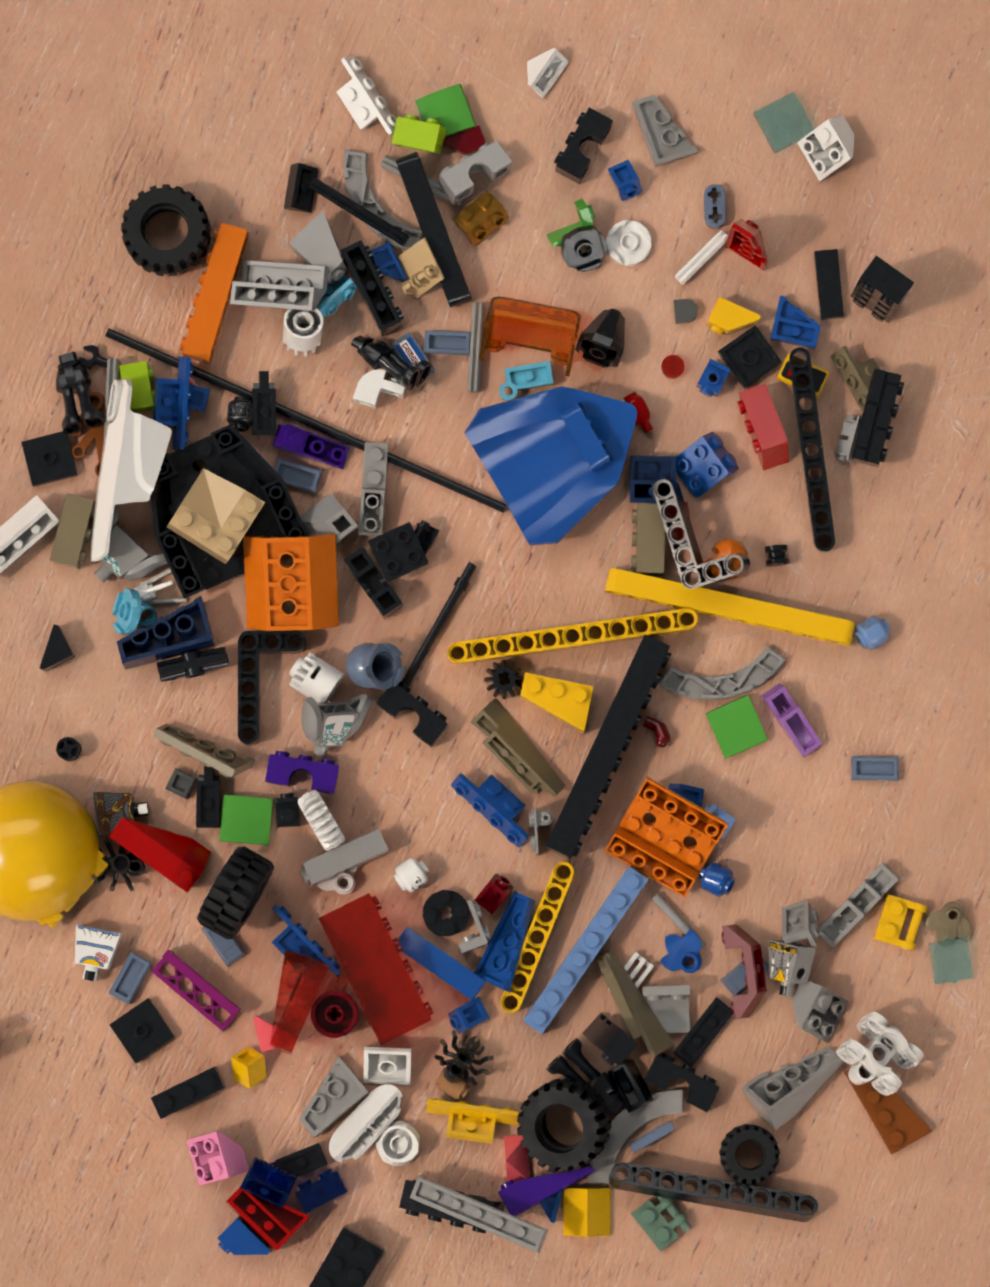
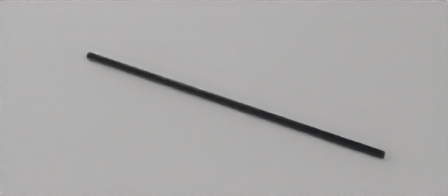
[105,328,507,513]

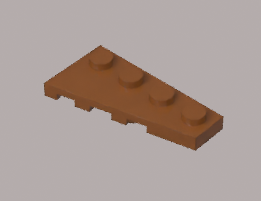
[844,1068,932,1154]

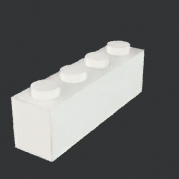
[0,495,60,573]

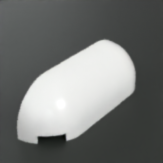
[329,1084,402,1162]

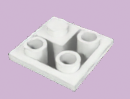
[797,115,854,181]

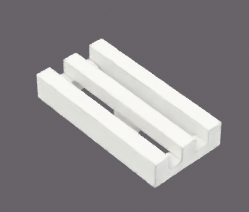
[608,952,654,991]

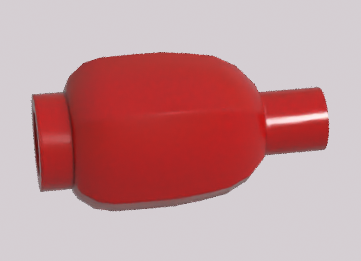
[624,392,653,433]

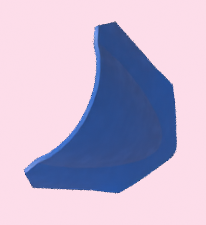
[464,386,637,545]

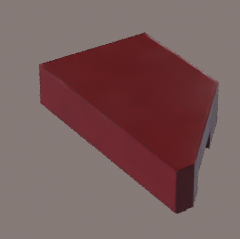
[443,125,486,156]

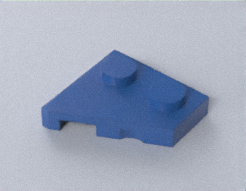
[770,295,820,349]

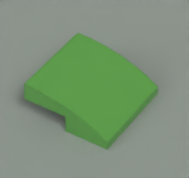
[415,84,476,137]
[705,695,768,759]
[219,795,273,845]

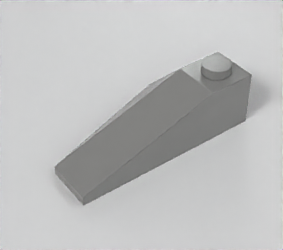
[742,1047,844,1130]

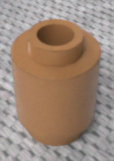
[435,1067,471,1100]

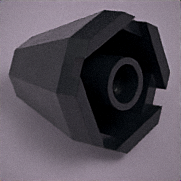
[575,309,625,368]

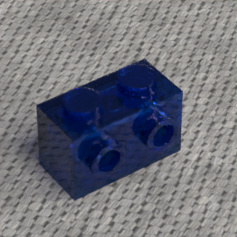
[295,1168,349,1214]

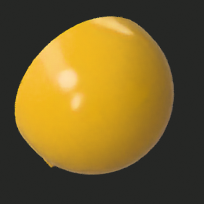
[0,781,109,929]

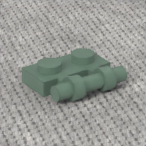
[631,1196,691,1252]

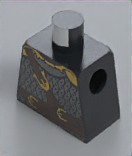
[93,792,149,838]

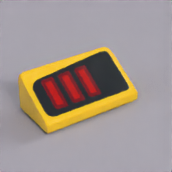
[776,354,829,398]

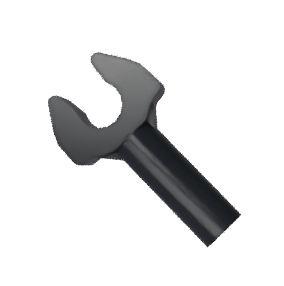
[79,345,122,369]

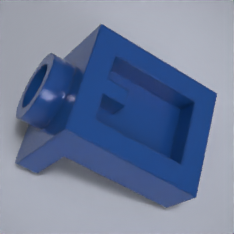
[608,160,642,201]
[668,783,704,807]
[448,997,490,1034]

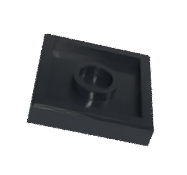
[717,325,782,389]
[21,431,78,487]
[110,998,175,1063]

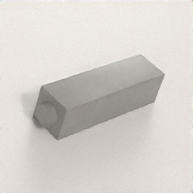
[299,829,389,887]

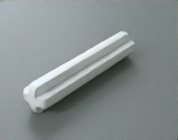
[675,230,728,285]

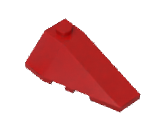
[109,817,211,893]

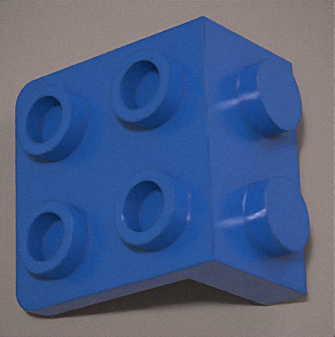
[676,432,740,498]

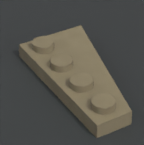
[154,724,255,777]

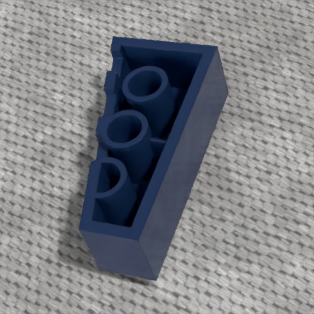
[117,596,215,670]

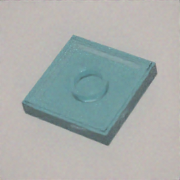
[753,92,814,154]

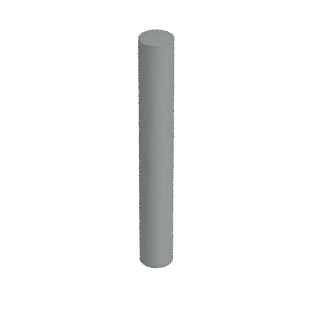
[652,893,706,949]

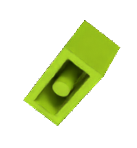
[392,114,447,155]
[119,361,155,413]

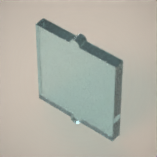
[929,937,973,984]

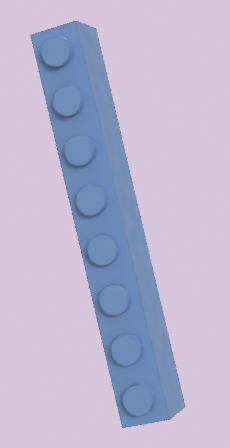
[523,866,648,1034]

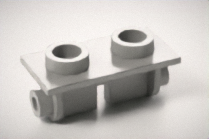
[835,415,862,465]

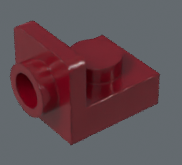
[474,874,514,915]

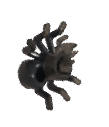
[94,836,146,892]
[434,1030,494,1086]

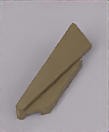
[471,699,565,796]
[595,950,674,1057]

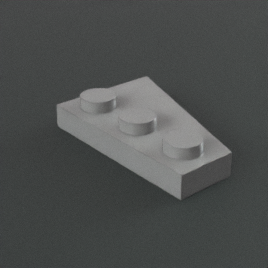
[632,95,699,167]
[299,1056,369,1138]

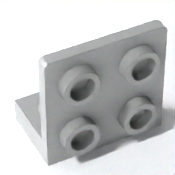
[458,899,491,954]
[642,985,690,1033]

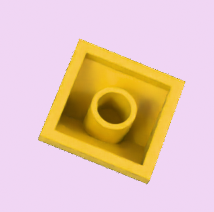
[563,1187,610,1237]

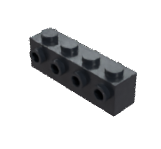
[341,240,404,336]

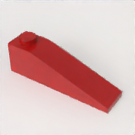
[725,219,768,271]

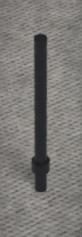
[401,562,477,687]

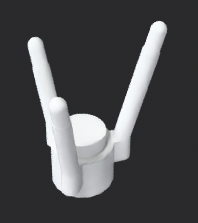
[134,568,188,605]

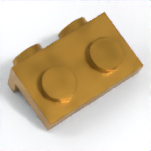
[452,190,509,246]

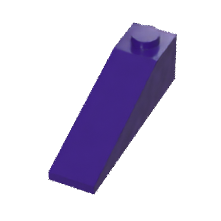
[498,1166,595,1216]

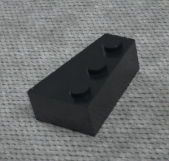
[582,1013,638,1066]

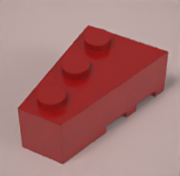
[737,384,789,471]
[226,1184,310,1252]

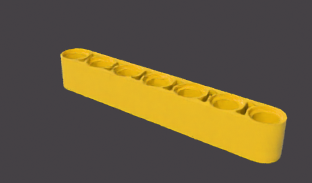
[500,861,574,1013]

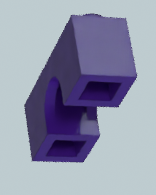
[265,751,340,794]

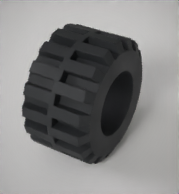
[719,1124,780,1185]

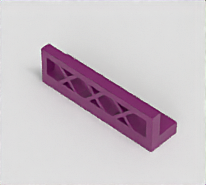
[151,950,241,1031]

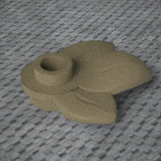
[925,902,971,947]

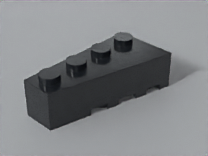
[399,1180,505,1234]

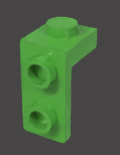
[547,198,595,247]

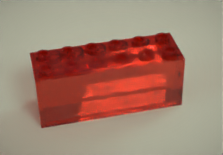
[318,893,434,1045]

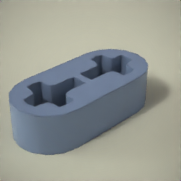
[703,184,726,229]

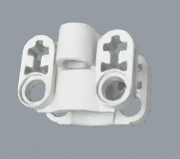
[836,1012,924,1096]

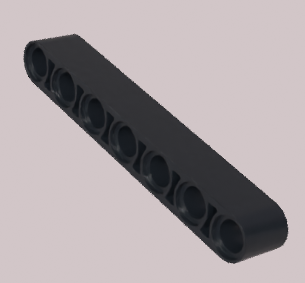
[395,152,472,308]

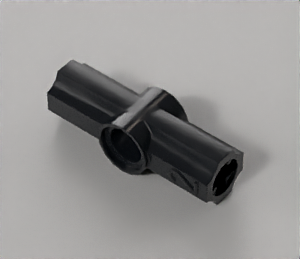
[157,647,230,682]

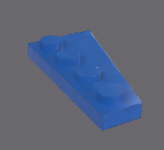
[474,891,535,992]

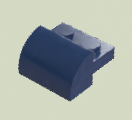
[629,456,677,503]

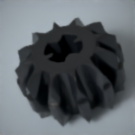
[484,660,524,700]

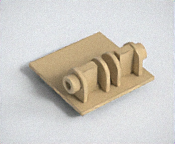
[397,238,445,298]

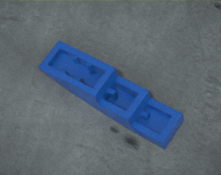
[394,927,486,1001]

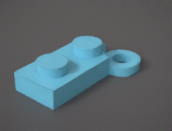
[499,361,554,401]

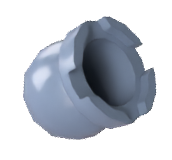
[346,643,404,690]

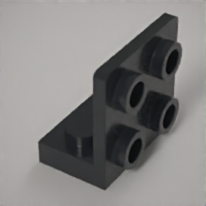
[368,522,428,582]

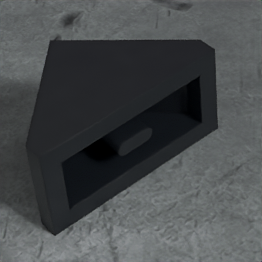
[39,624,75,672]

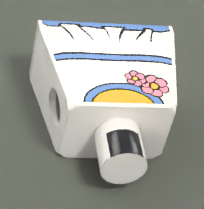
[75,925,123,982]

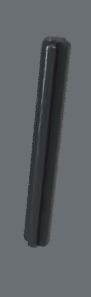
[309,178,409,246]

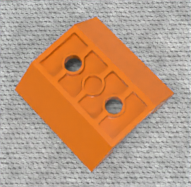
[243,534,339,631]
[604,777,729,897]

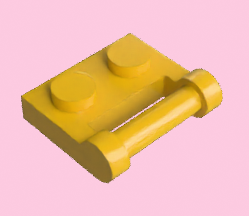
[873,894,927,951]

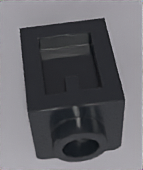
[275,793,301,828]

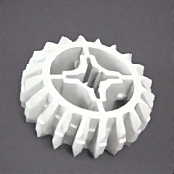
[298,790,345,851]

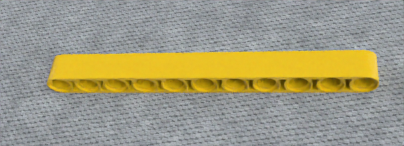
[605,568,856,646]
[447,608,698,665]

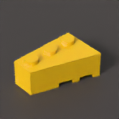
[520,672,594,734]

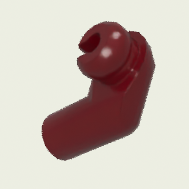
[643,716,671,748]

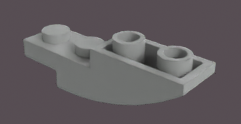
[359,442,388,536]

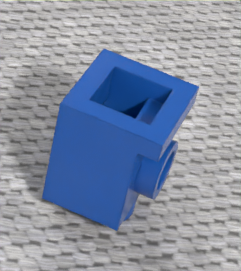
[697,359,731,397]

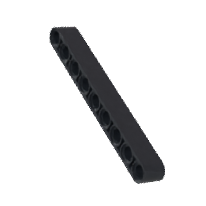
[789,347,835,552]
[608,1162,818,1222]

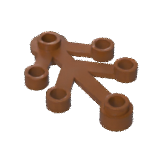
[70,392,105,477]

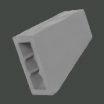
[289,211,347,286]

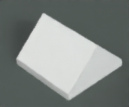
[363,1046,412,1085]

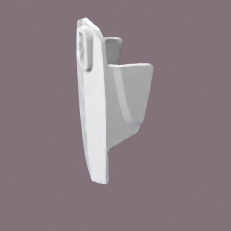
[91,379,172,562]

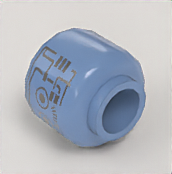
[855,616,891,650]

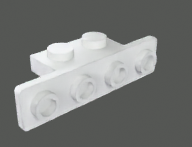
[337,56,397,135]

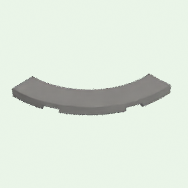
[344,150,423,251]
[658,646,786,700]
[587,1090,682,1184]

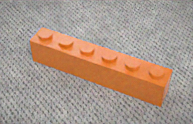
[180,222,249,365]

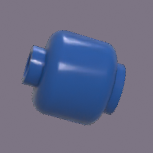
[699,863,735,897]

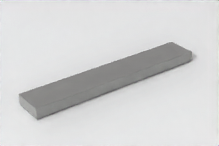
[410,1176,548,1253]

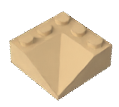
[167,468,265,564]

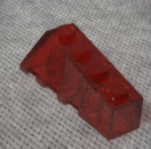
[270,950,329,1055]

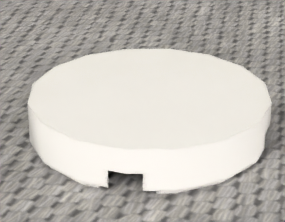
[606,220,651,266]

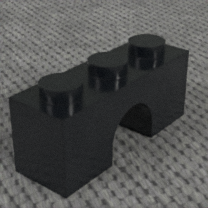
[554,107,613,184]
[344,547,403,619]
[376,681,448,747]
[644,1053,720,1112]
[151,1066,226,1119]

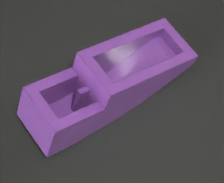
[761,683,822,757]

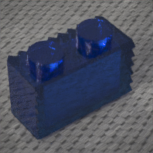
[240,1157,297,1208]

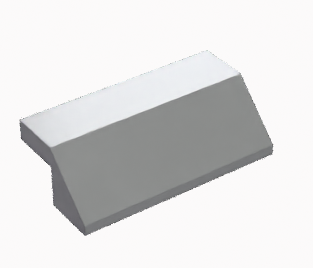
[230,260,329,311]

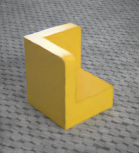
[231,1046,267,1089]

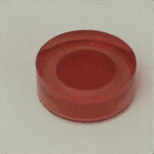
[661,355,684,379]

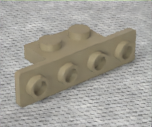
[831,346,891,426]

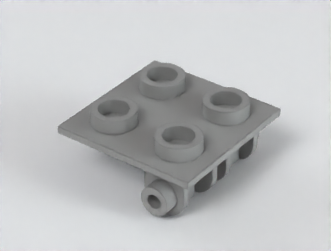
[529,807,553,856]

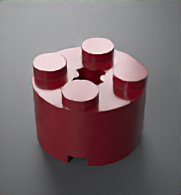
[311,991,359,1038]

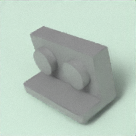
[782,900,820,947]

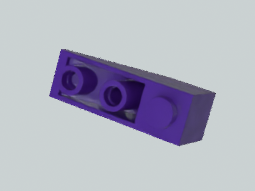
[272,424,350,469]

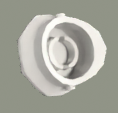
[375,1120,421,1166]

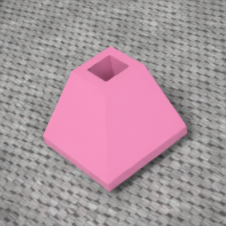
[186,1131,249,1186]

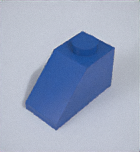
[218,1217,272,1255]

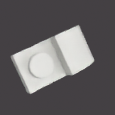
[353,369,406,409]

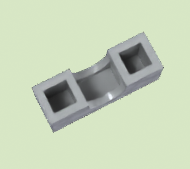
[438,141,512,205]

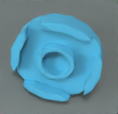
[112,588,157,635]

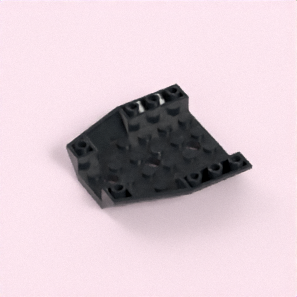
[151,424,309,599]

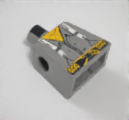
[768,940,816,996]

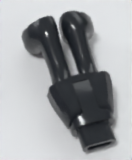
[351,335,432,390]
[56,352,105,434]
[546,1038,624,1116]

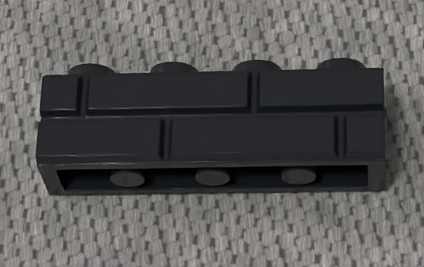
[851,369,904,467]

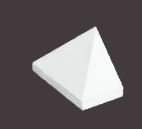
[527,48,569,99]

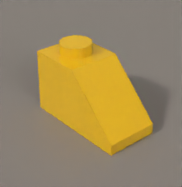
[706,297,761,335]

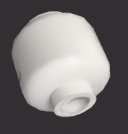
[393,858,429,892]

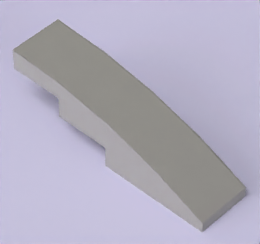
[818,862,900,948]

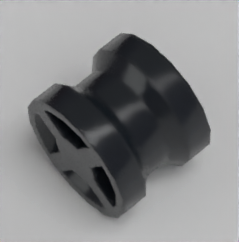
[765,545,789,566]
[56,737,81,761]

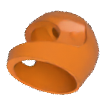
[704,539,748,579]

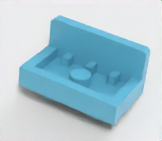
[316,274,358,319]

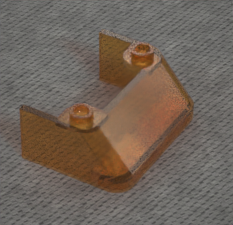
[479,296,581,377]

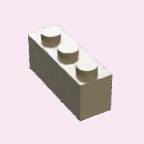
[50,493,96,569]
[631,503,665,576]

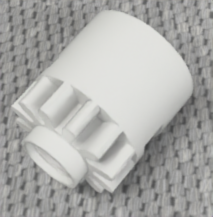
[282,308,323,356]
[289,653,344,703]

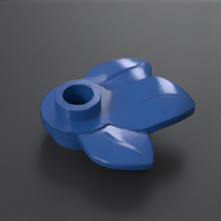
[660,929,702,973]

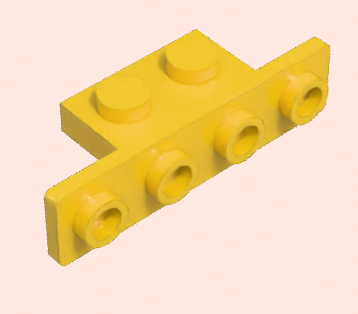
[426,1098,520,1144]

